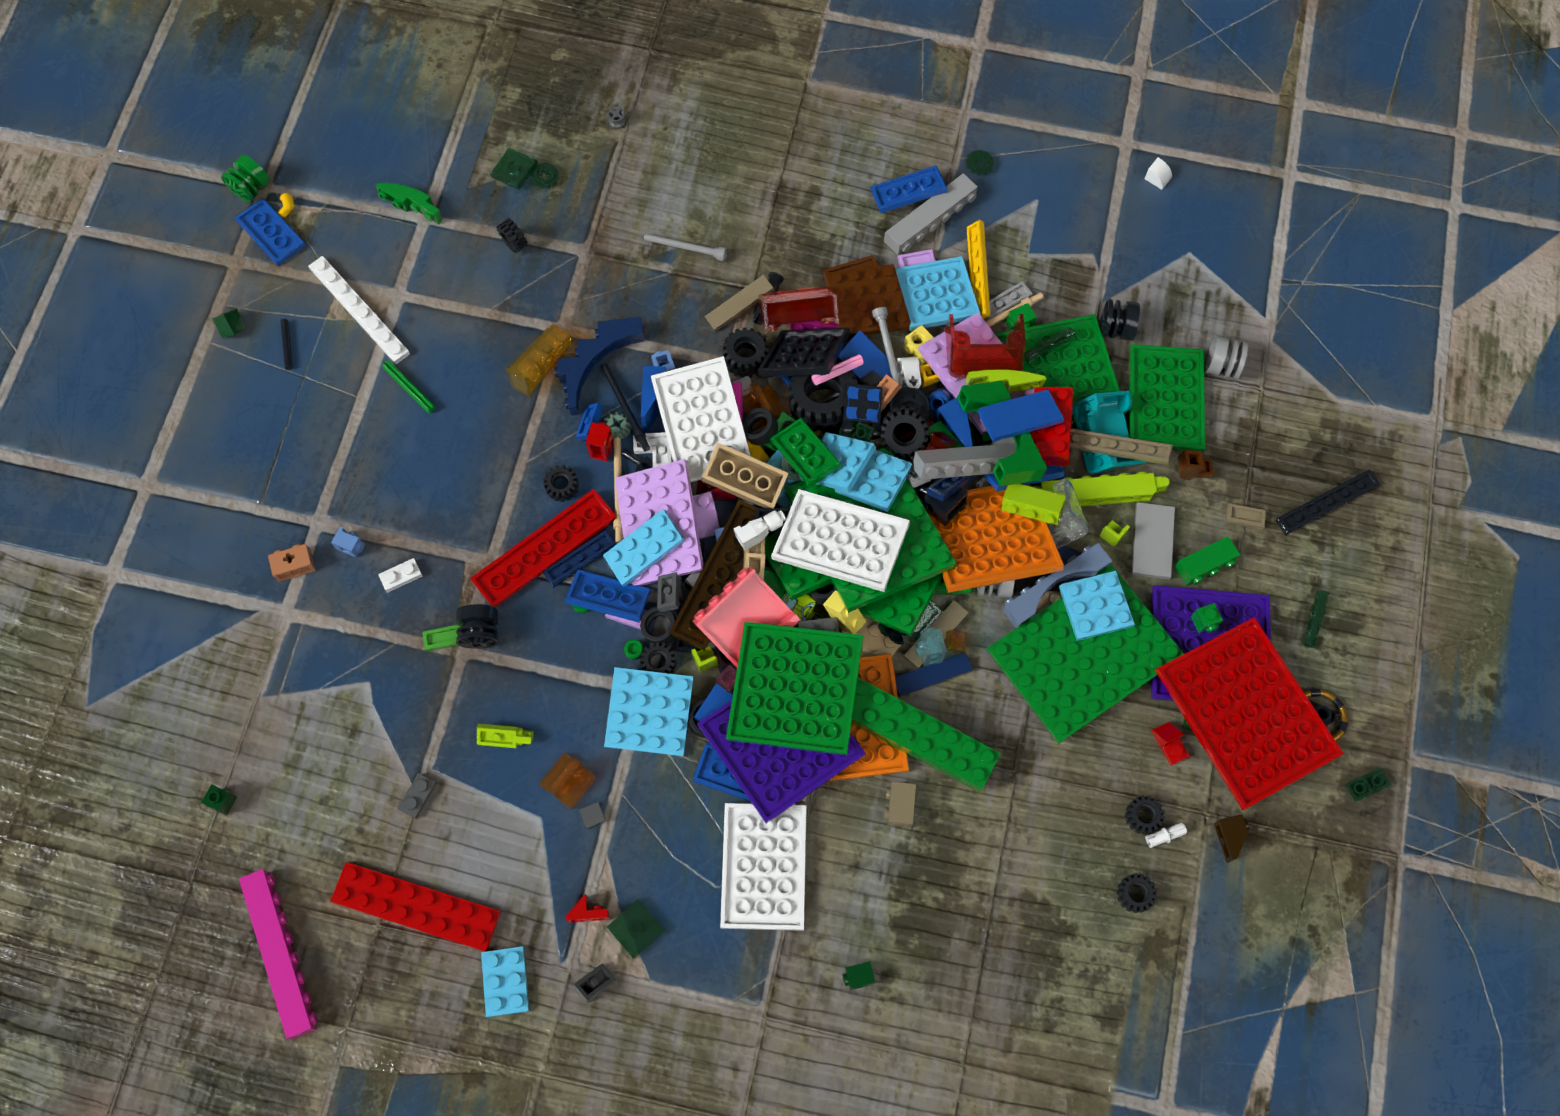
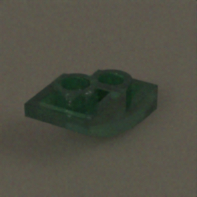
[839,422,876,442]
[1345,767,1391,802]

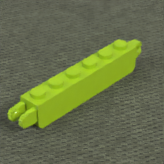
[1034,472,1170,508]

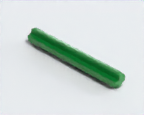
[382,360,436,413]

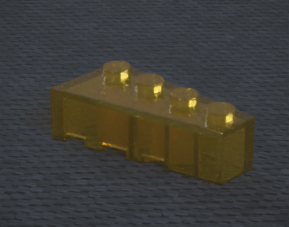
[505,324,572,397]

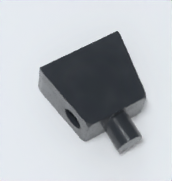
[919,484,968,526]

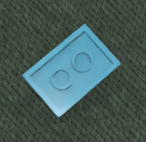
[481,946,530,1018]

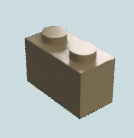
[884,782,916,828]

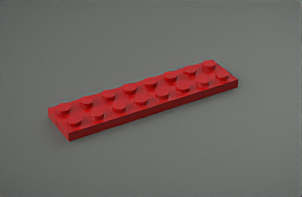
[470,489,617,608]
[330,862,501,952]

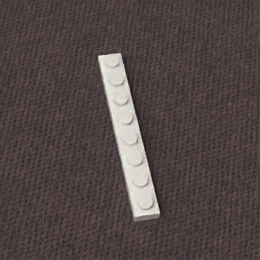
[308,256,410,365]

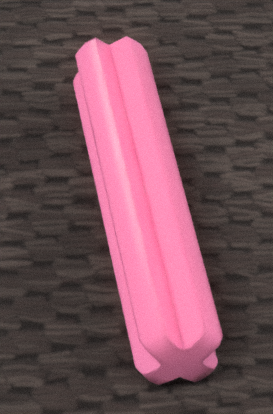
[811,354,864,385]

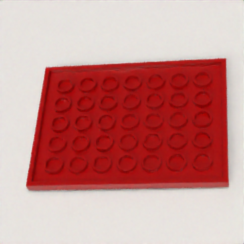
[1155,617,1344,811]

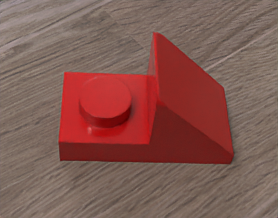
[1151,722,1190,766]
[566,894,610,923]

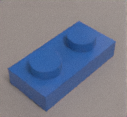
[575,403,603,441]

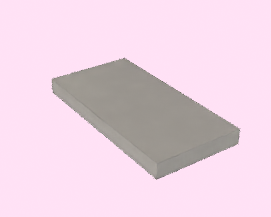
[1131,502,1175,580]

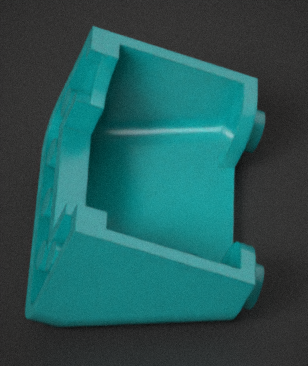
[1073,391,1146,474]

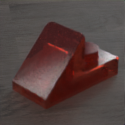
[921,431,957,451]

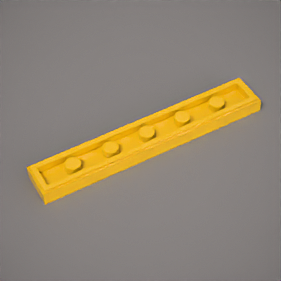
[967,219,990,319]

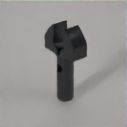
[622,449,653,472]

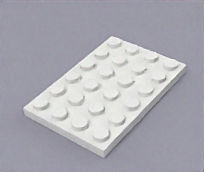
[651,356,751,483]
[771,489,910,592]
[720,803,806,931]

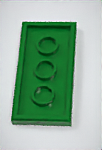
[770,418,842,488]

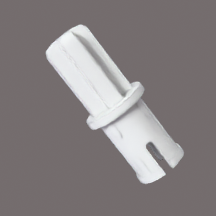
[1145,823,1187,848]

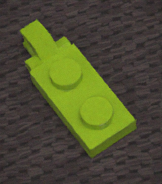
[477,723,534,748]

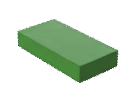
[422,625,460,652]

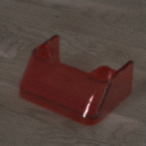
[758,286,839,332]
[945,314,1026,378]

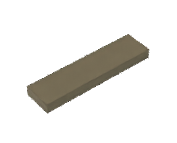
[705,275,774,332]
[903,601,969,669]

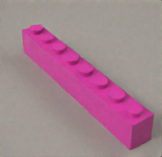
[239,869,318,1040]

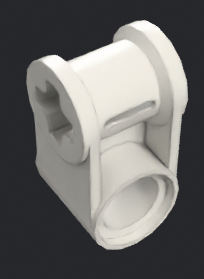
[896,357,921,389]

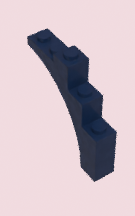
[554,317,644,416]

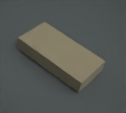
[1225,503,1266,530]

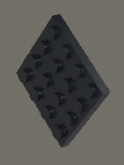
[758,327,850,377]

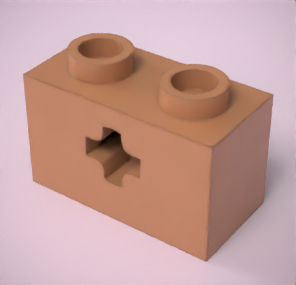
[268,544,316,582]

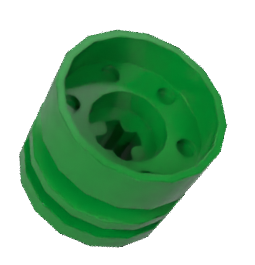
[221,154,271,203]

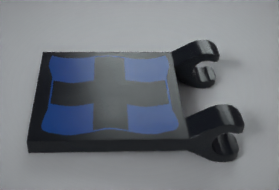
[841,383,883,438]

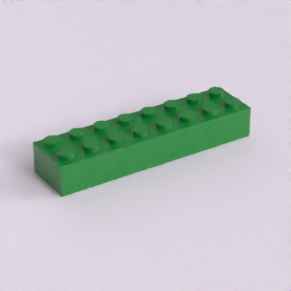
[852,677,1001,793]

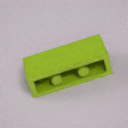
[1002,484,1066,525]

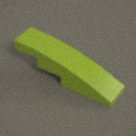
[965,370,1046,393]

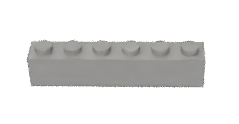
[884,173,978,255]
[912,443,1016,480]

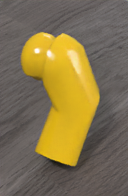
[278,193,295,219]

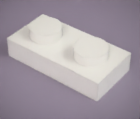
[378,558,423,593]

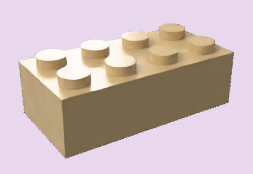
[701,442,789,508]

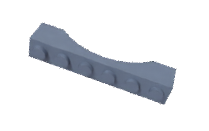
[1003,543,1112,628]

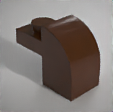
[1177,450,1214,480]

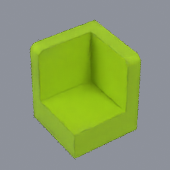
[1100,520,1130,548]
[691,646,718,673]

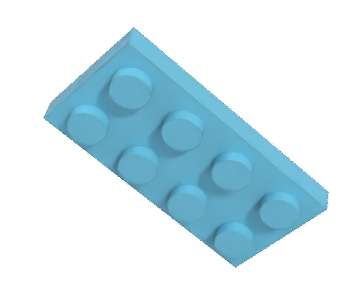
[603,509,685,586]

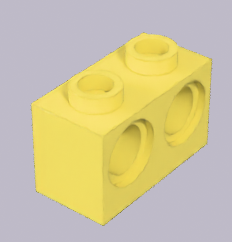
[904,325,934,366]

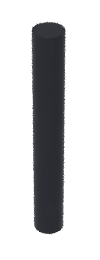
[281,319,292,370]

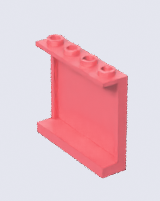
[692,566,801,667]

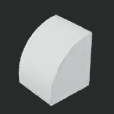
[1145,158,1172,190]

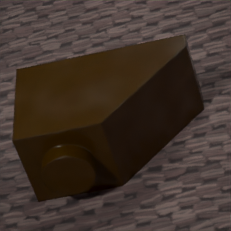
[1214,814,1249,863]

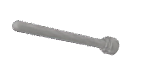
[644,234,727,262]
[872,307,902,389]

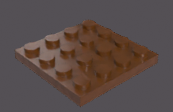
[824,264,911,338]

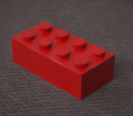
[1031,387,1074,466]

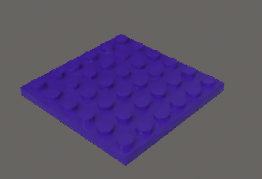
[1151,585,1271,701]
[697,700,866,824]

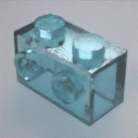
[916,628,947,666]

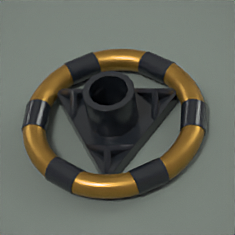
[1304,689,1348,741]

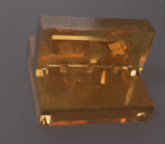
[742,382,786,431]
[539,753,596,810]

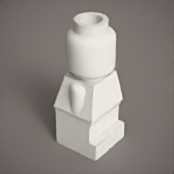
[734,510,786,551]

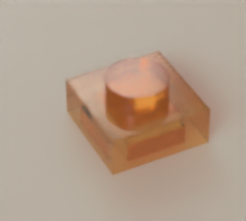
[946,630,966,654]

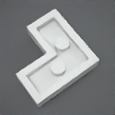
[633,432,672,467]

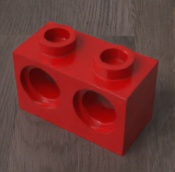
[586,422,613,462]

